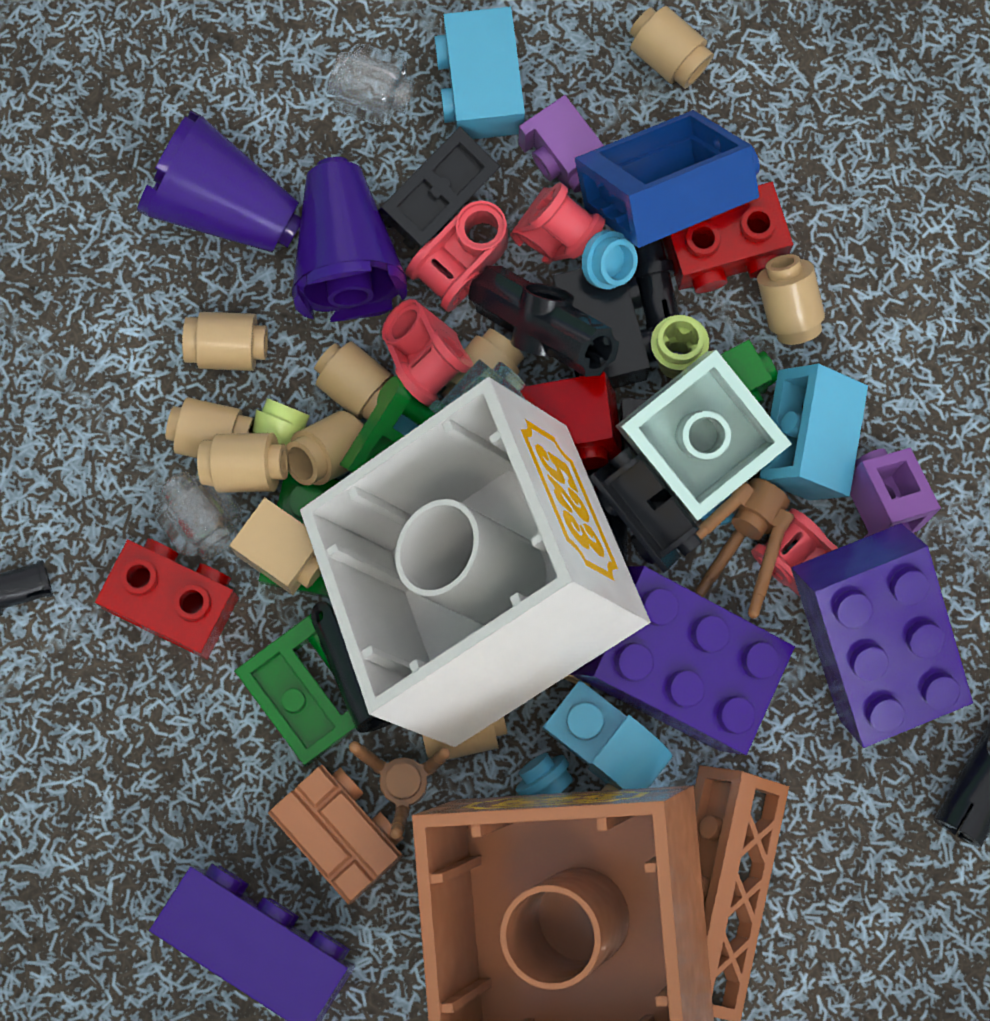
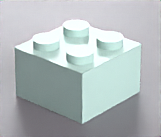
[615,350,792,521]

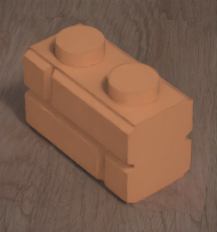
[268,765,404,905]

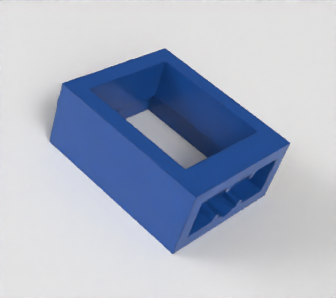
[575,110,760,248]

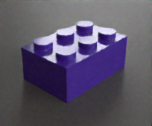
[791,523,973,748]
[570,566,795,755]
[149,863,355,1021]

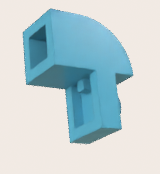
[542,680,673,790]

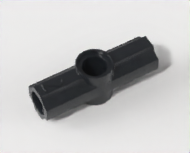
[468,266,619,377]

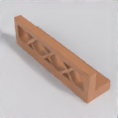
[694,765,789,1021]

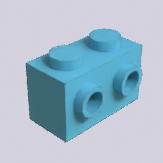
[434,6,525,139]
[759,363,868,500]

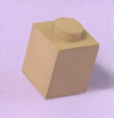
[229,497,321,595]

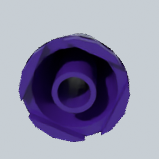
[137,110,301,253]
[292,157,407,322]

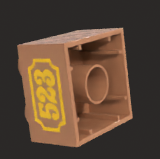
[412,785,714,1021]

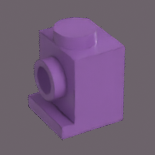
[518,95,604,193]
[850,447,941,538]

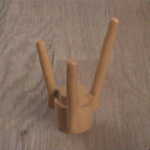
[694,478,794,619]
[349,741,450,839]

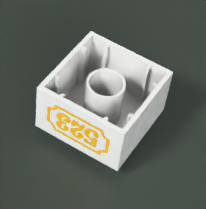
[300,377,651,747]

